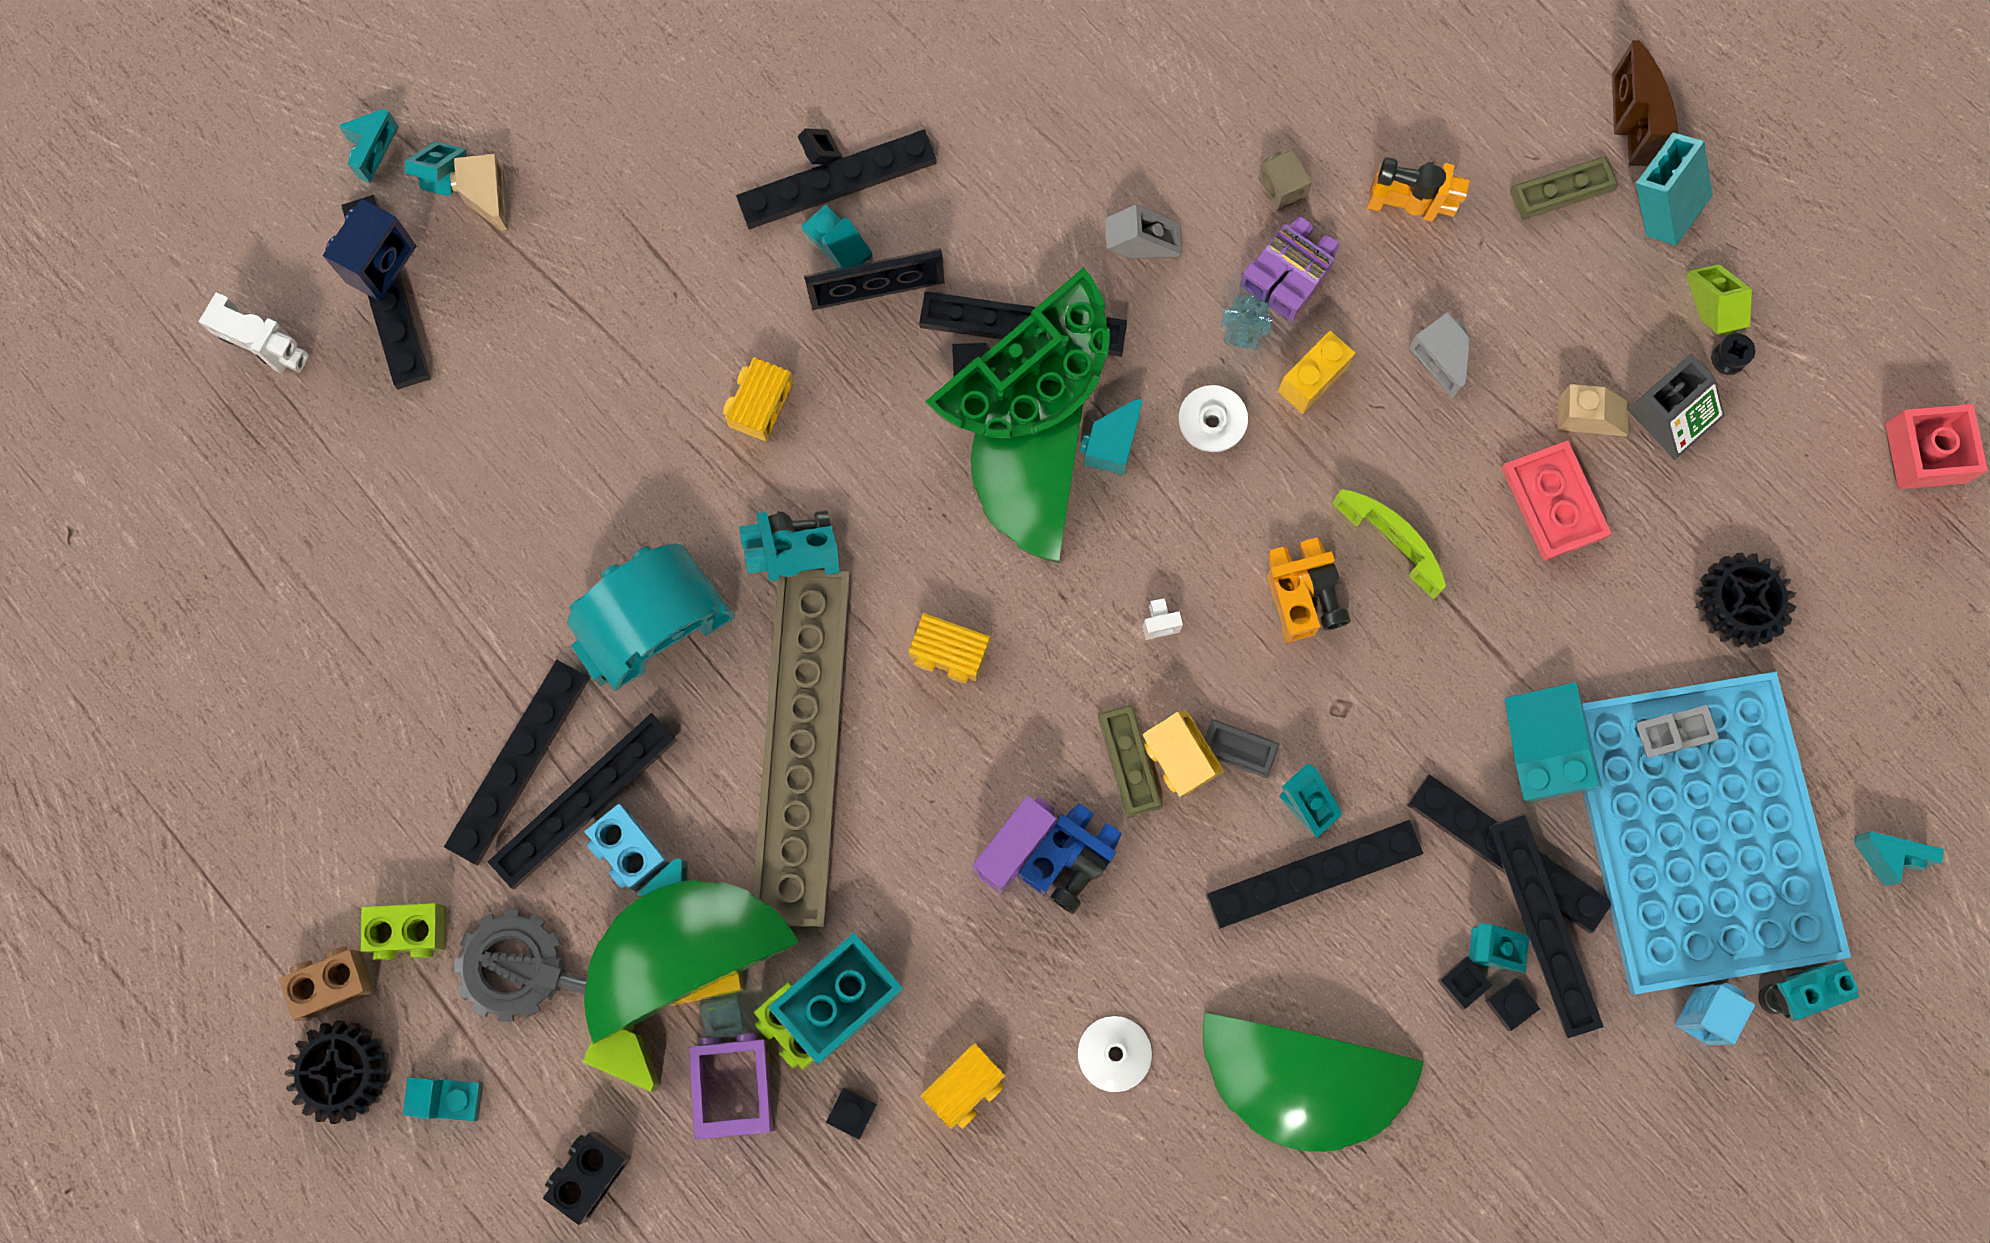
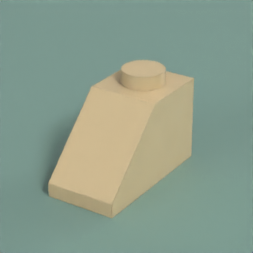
[450,154,507,231]
[1557,384,1629,437]

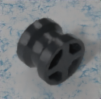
[1711,333,1756,375]

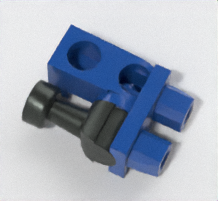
[1018,803,1122,914]

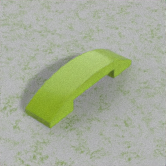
[1332,489,1446,600]

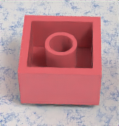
[1885,404,1988,489]

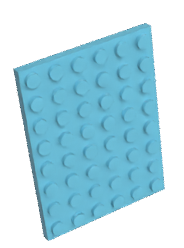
[1583,672,1851,995]

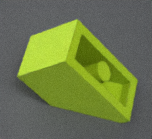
[1687,264,1752,335]
[582,1024,660,1092]

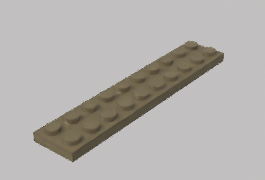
[753,569,850,928]

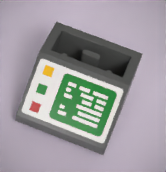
[1627,353,1725,460]

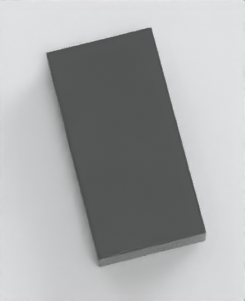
[1205,719,1280,778]

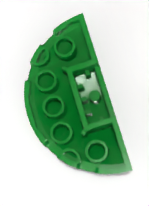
[925,267,1110,438]
[971,405,1083,563]
[584,880,799,1044]
[1203,1013,1424,1152]

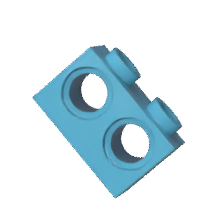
[584,804,669,891]
[1674,983,1755,1045]

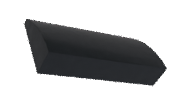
[804,248,945,310]

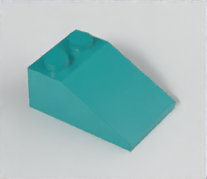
[1504,682,1603,803]
[768,932,903,1066]

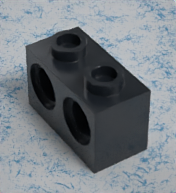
[542,1132,631,1225]

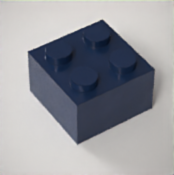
[323,198,417,301]

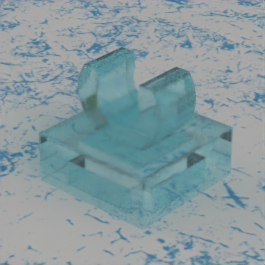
[699,993,745,1038]

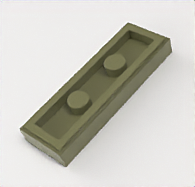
[1510,156,1619,220]
[1097,705,1162,818]

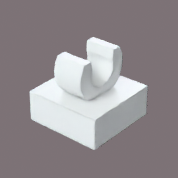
[1142,598,1183,640]

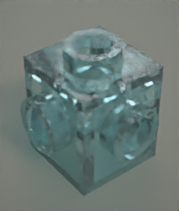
[1220,295,1272,350]

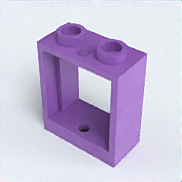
[972,795,1057,895]
[689,1033,775,1140]

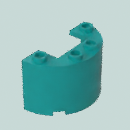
[567,543,734,691]

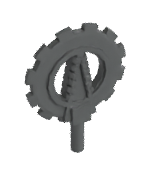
[454,910,587,1022]

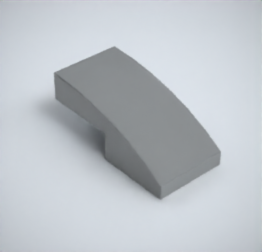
[1636,705,1719,758]

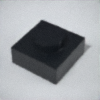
[797,128,843,165]
[952,343,987,377]
[1437,956,1493,1010]
[1485,978,1540,1031]
[826,1088,877,1140]

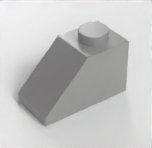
[1105,204,1182,258]
[1409,312,1470,399]

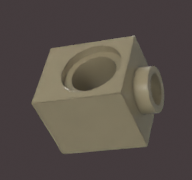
[1259,149,1312,211]

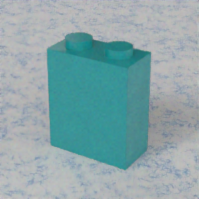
[1636,132,1713,246]

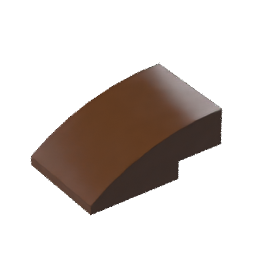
[1612,40,1678,166]

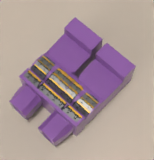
[1240,217,1340,323]

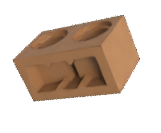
[279,946,375,1021]

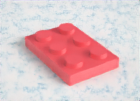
[1501,440,1612,562]

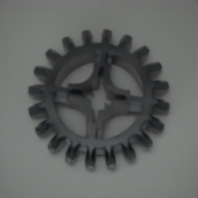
[1695,552,1797,648]
[284,1020,391,1124]

